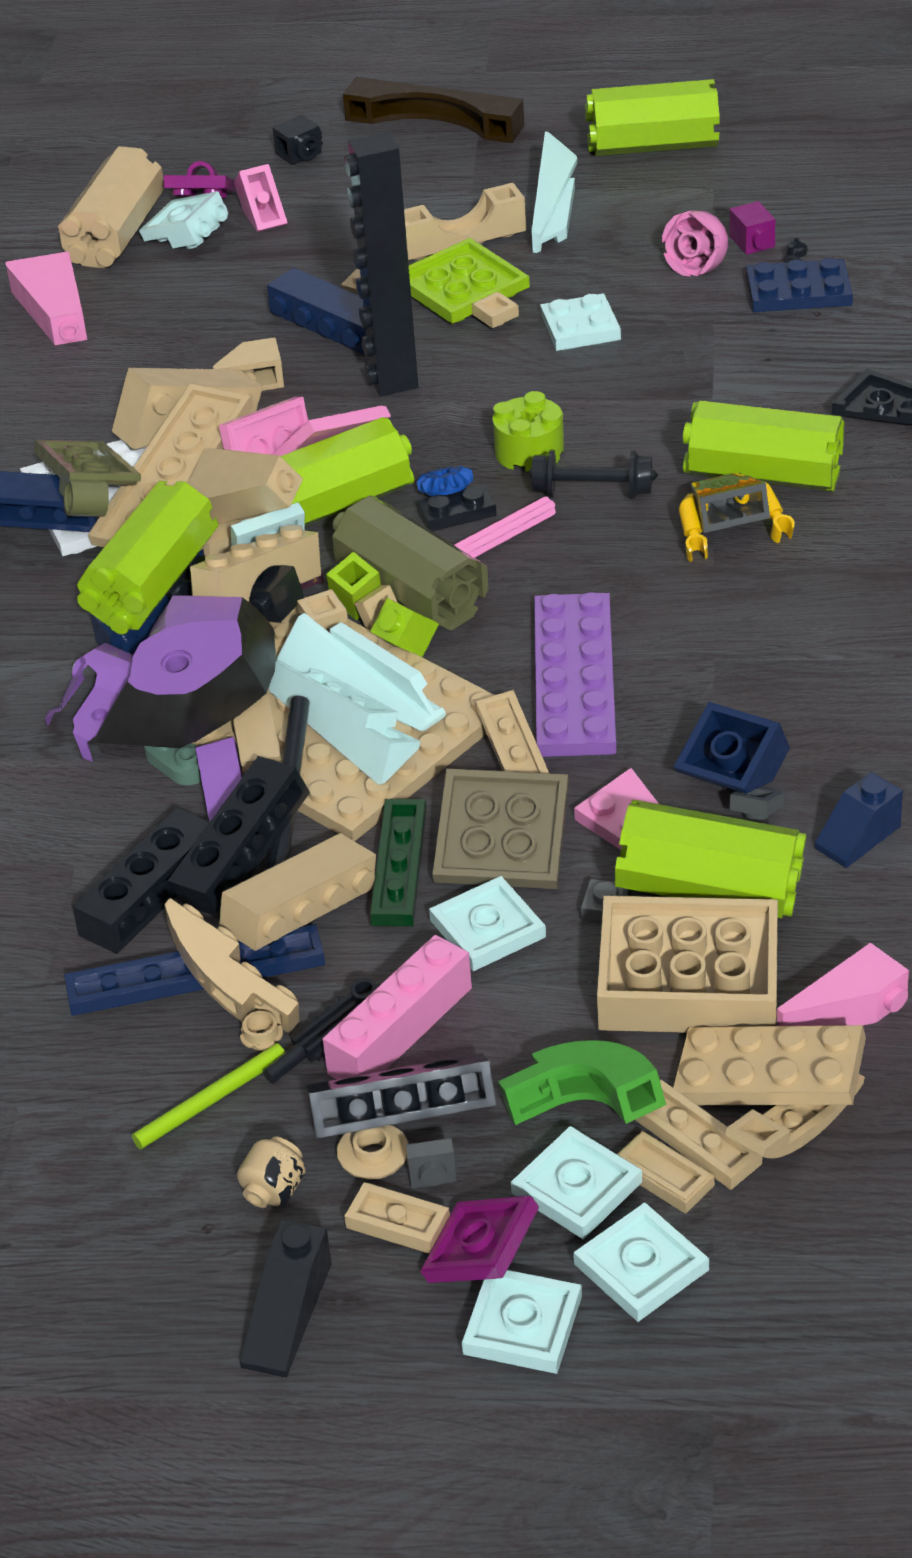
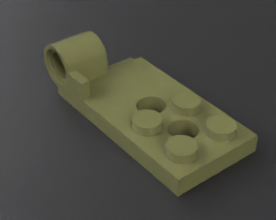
[34,439,141,517]

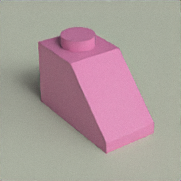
[234,164,287,232]

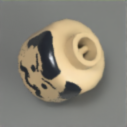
[237,1137,306,1208]

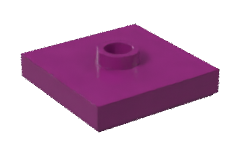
[420,1196,539,1283]

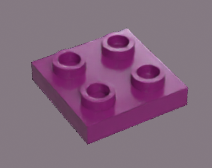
[164,161,235,199]

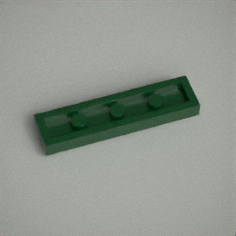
[370,799,427,926]

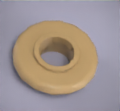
[337,1125,408,1180]

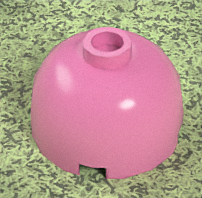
[662,210,728,277]

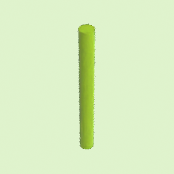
[132,1043,285,1150]

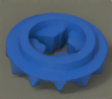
[416,466,474,496]

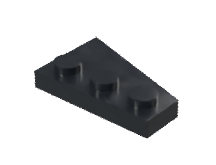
[832,369,912,425]

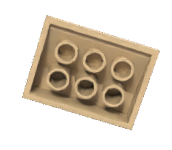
[597,896,778,1033]

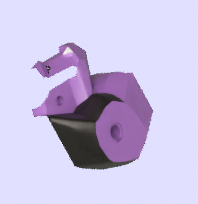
[45,596,276,762]

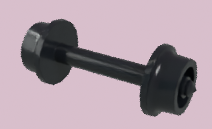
[527,449,658,499]

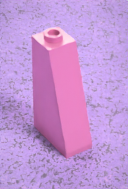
[5,251,87,345]

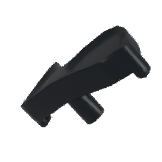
[784,237,808,263]

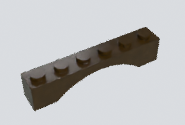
[343,77,524,143]

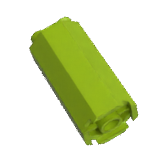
[584,79,720,156]
[683,401,845,492]
[280,417,414,527]
[77,481,219,635]
[615,799,807,918]

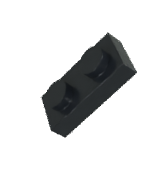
[417,485,497,532]

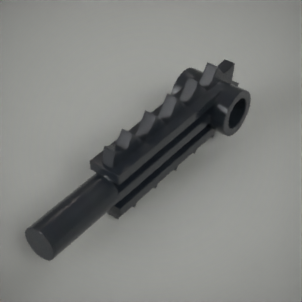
[263,978,381,1084]

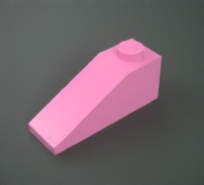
[776,943,909,1026]

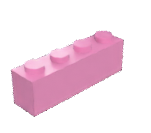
[323,935,472,1079]

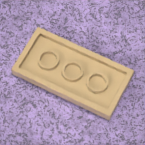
[673,1025,866,1105]

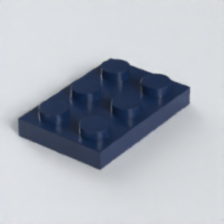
[746,258,853,312]

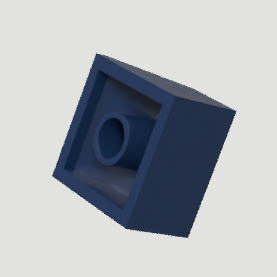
[673,702,790,794]

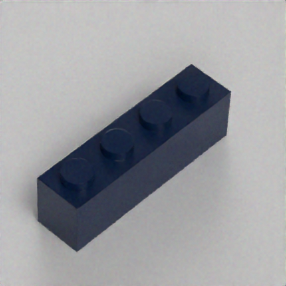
[267,267,366,355]
[0,471,99,532]

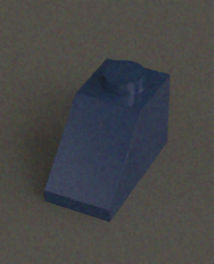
[815,771,903,868]

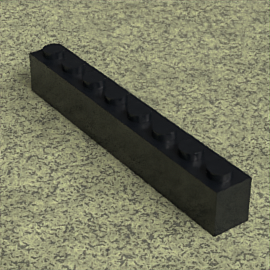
[344,132,419,397]

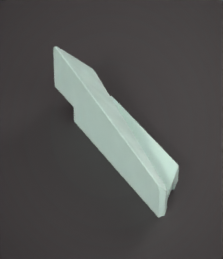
[532,131,577,253]
[277,613,446,731]
[269,661,421,785]

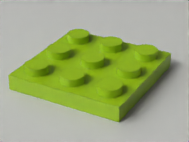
[409,238,530,324]

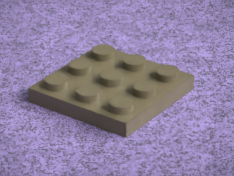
[432,769,569,889]

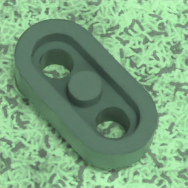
[144,743,202,785]

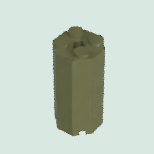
[332,496,489,631]

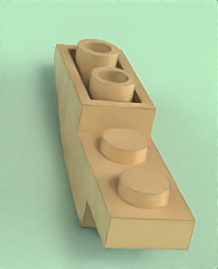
[165,898,300,1033]

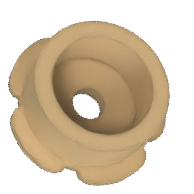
[240,1011,283,1051]

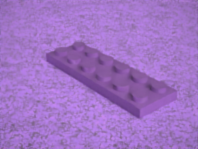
[535,592,616,757]

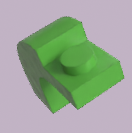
[498,1040,666,1125]

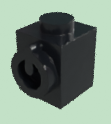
[272,115,323,165]

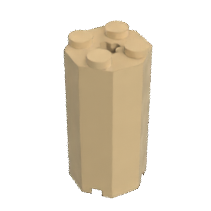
[58,146,165,268]

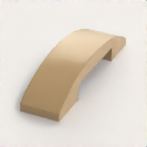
[725,1074,865,1158]

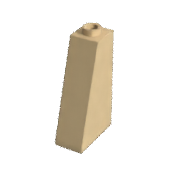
[188,448,303,524]

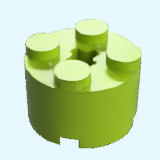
[493,391,564,472]

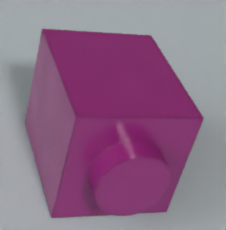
[729,201,776,255]

